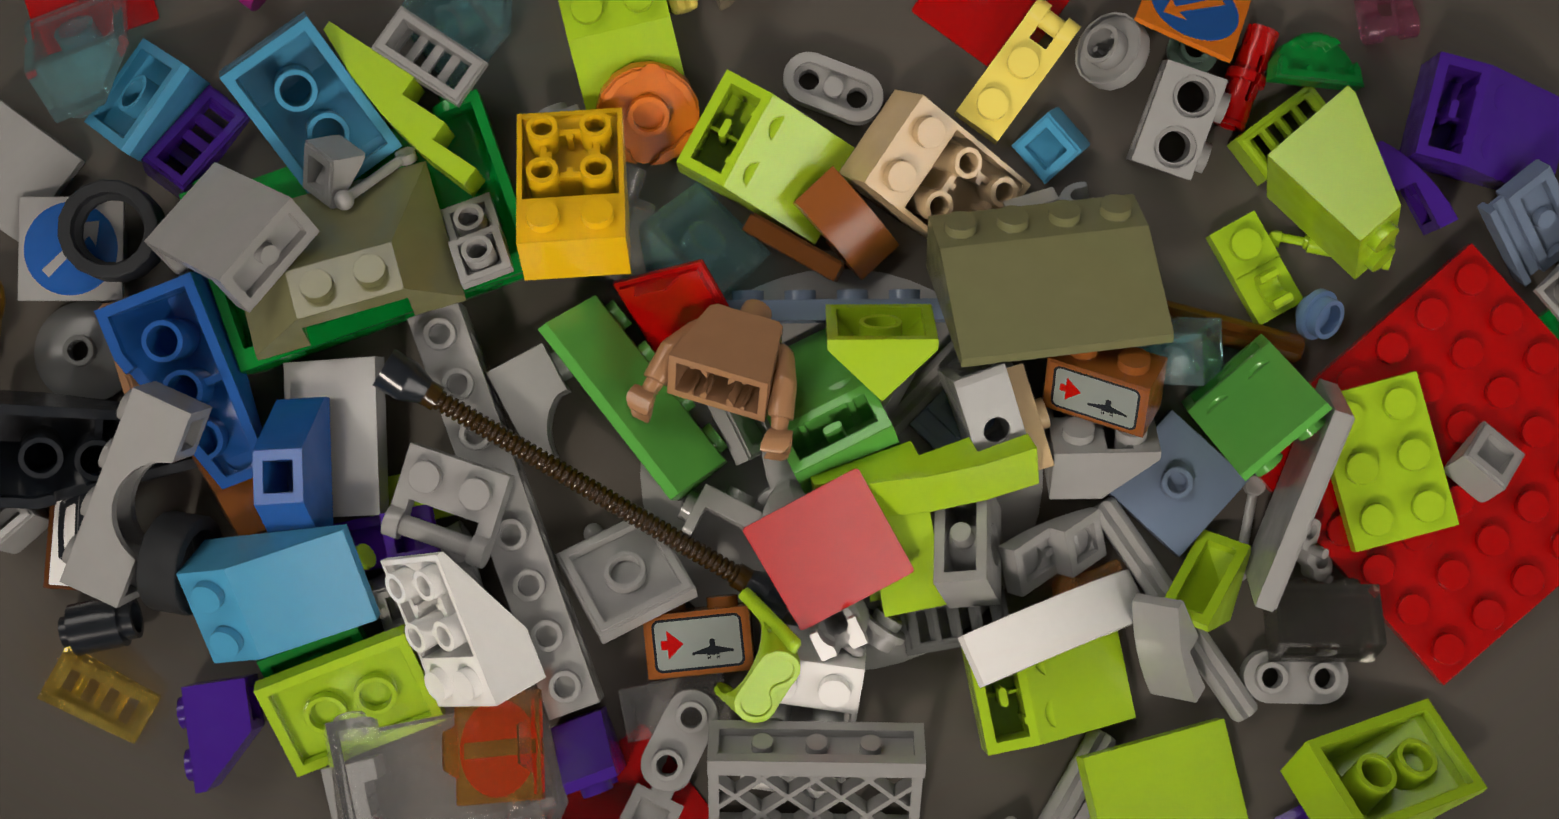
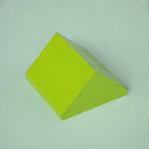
[825,304,939,401]

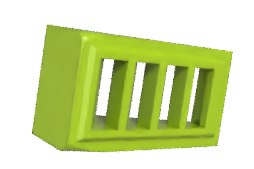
[1226,86,1326,186]

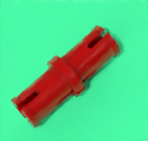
[1213,23,1280,133]

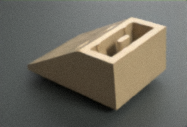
[839,89,1031,239]

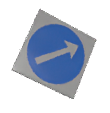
[18,197,128,301]

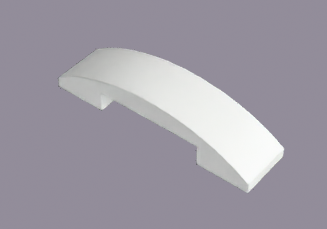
[958,569,1140,688]

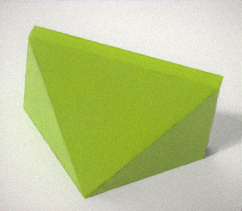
[1164,529,1251,632]

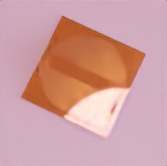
[442,689,545,806]

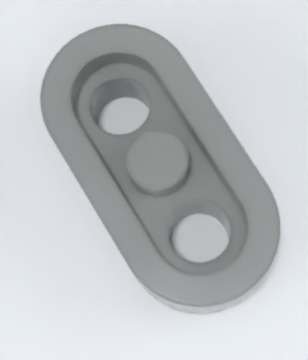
[783,52,883,125]
[1239,649,1348,704]
[641,688,719,791]

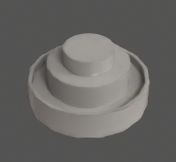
[1075,12,1150,91]

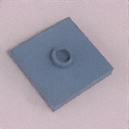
[1108,410,1249,557]

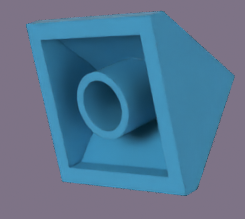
[84,38,210,162]

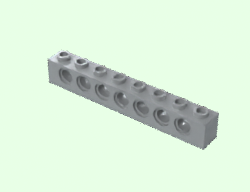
[407,303,605,720]

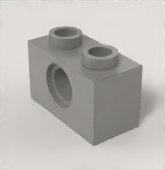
[933,497,1001,608]

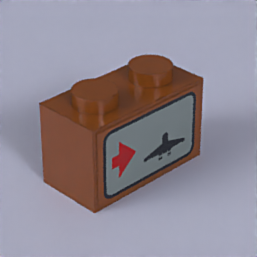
[1043,347,1168,438]
[643,594,756,680]

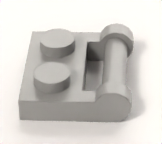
[381,442,515,569]

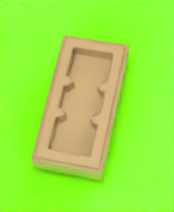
[1007,363,1055,470]

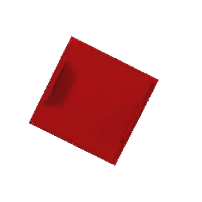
[613,259,730,353]

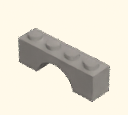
[59,381,213,608]

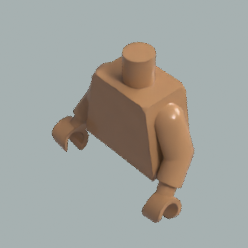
[626,299,797,461]

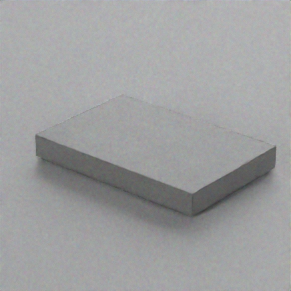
[283,356,389,517]

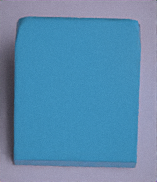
[1011,107,1090,184]

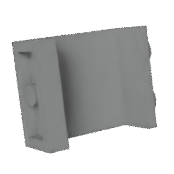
[144,162,320,313]

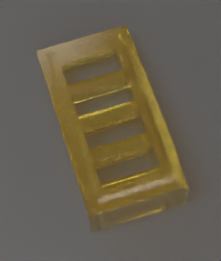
[37,647,161,744]

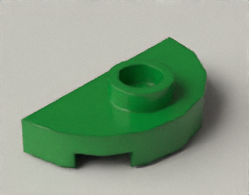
[1266,32,1364,91]

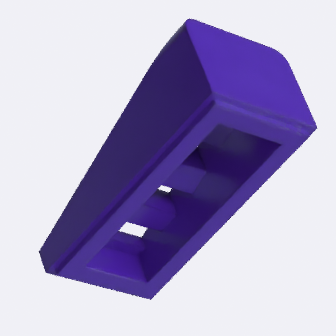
[141,85,251,199]

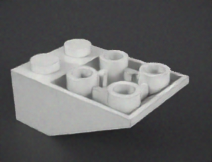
[380,552,546,707]
[740,625,866,802]

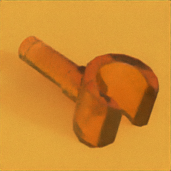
[1052,559,1122,597]

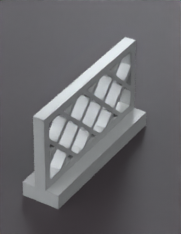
[707,720,926,819]

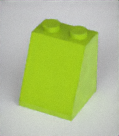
[1267,86,1401,280]

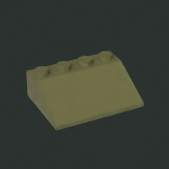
[926,194,1174,368]

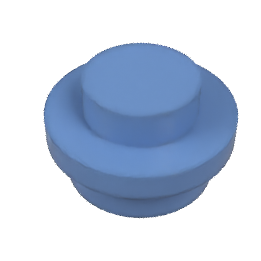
[1295,288,1344,340]

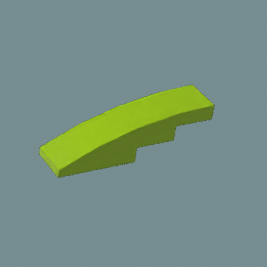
[323,21,486,197]
[810,434,1039,517]

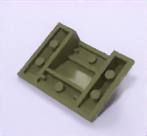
[245,161,467,361]

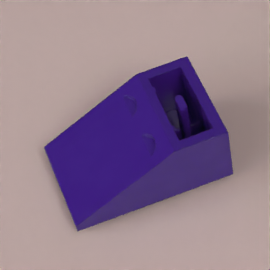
[1399,51,1559,190]

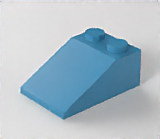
[219,11,402,194]
[176,524,381,663]

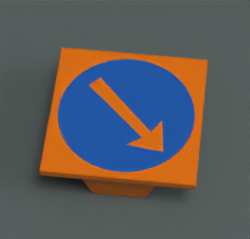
[1134,0,1251,63]

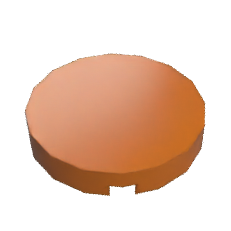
[596,61,700,165]

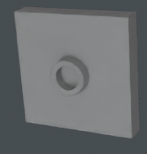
[555,508,698,644]

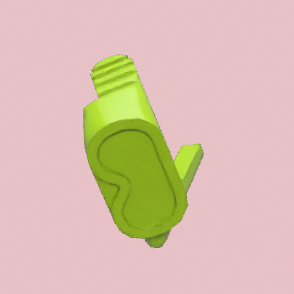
[714,587,801,723]

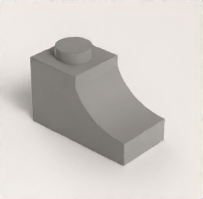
[486,343,574,459]

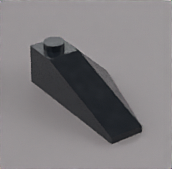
[0,390,198,509]

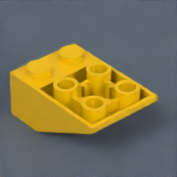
[516,107,631,281]

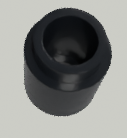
[58,599,144,656]

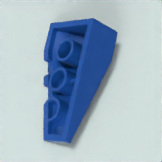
[94,272,262,490]

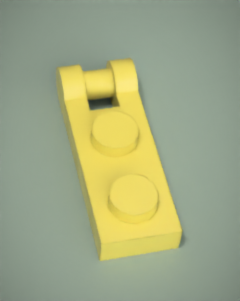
[954,0,1082,145]

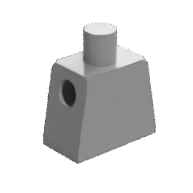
[937,361,1026,451]

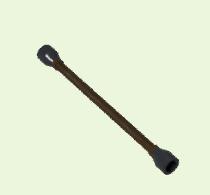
[372,349,788,619]

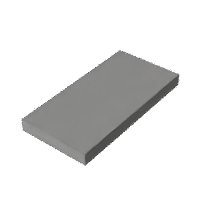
[1245,379,1355,612]

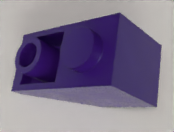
[176,673,265,794]
[551,706,627,799]

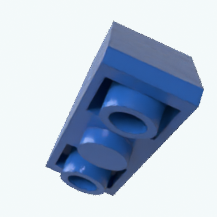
[252,397,333,533]

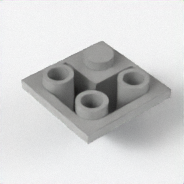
[1042,383,1161,499]

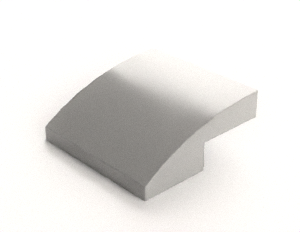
[0,99,85,242]

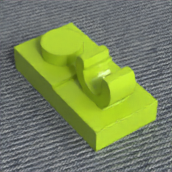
[1205,210,1303,325]

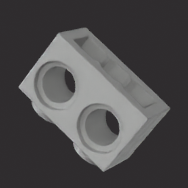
[1126,59,1231,181]

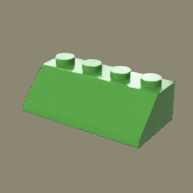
[538,295,728,501]

